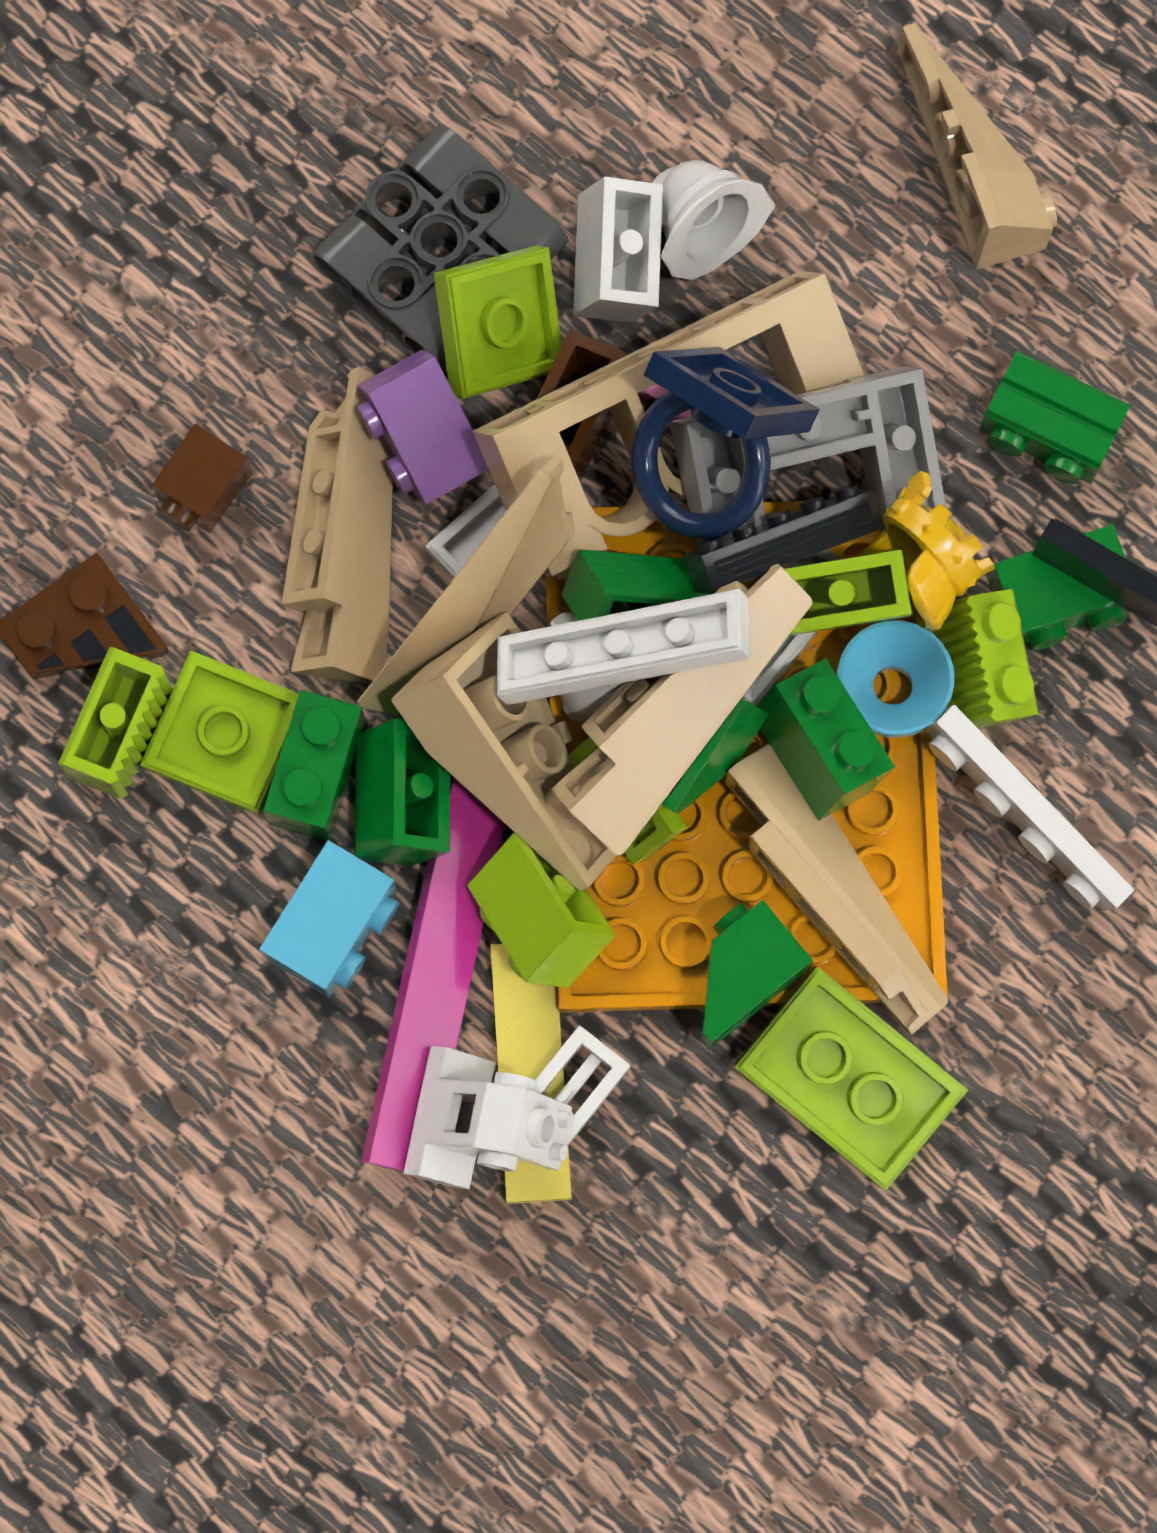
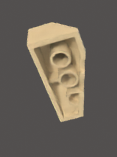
[391,612,617,891]

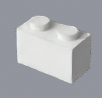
[573,176,663,322]

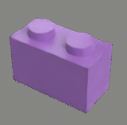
[357,349,489,504]

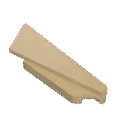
[282,367,393,683]
[356,454,575,716]
[552,564,812,855]
[725,744,948,1036]

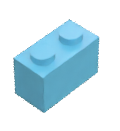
[259,840,400,998]

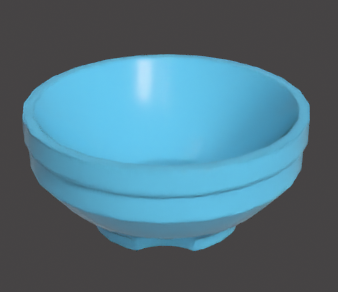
[837,621,954,737]

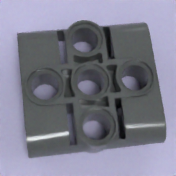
[311,124,569,371]

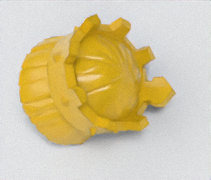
[861,470,995,632]

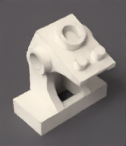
[403,1046,575,1189]

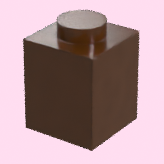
[152,424,252,533]

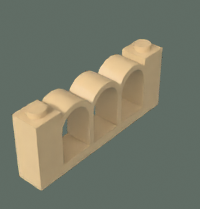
[473,271,864,579]

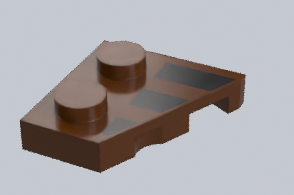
[0,552,169,679]

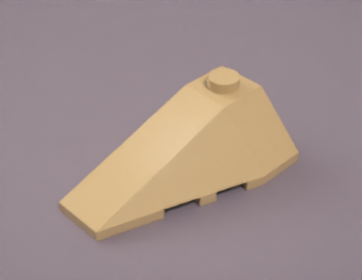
[898,24,1057,270]

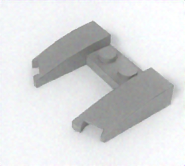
[670,367,946,583]

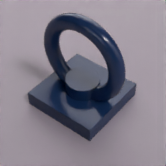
[632,347,820,539]

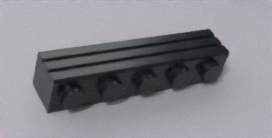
[685,484,885,594]

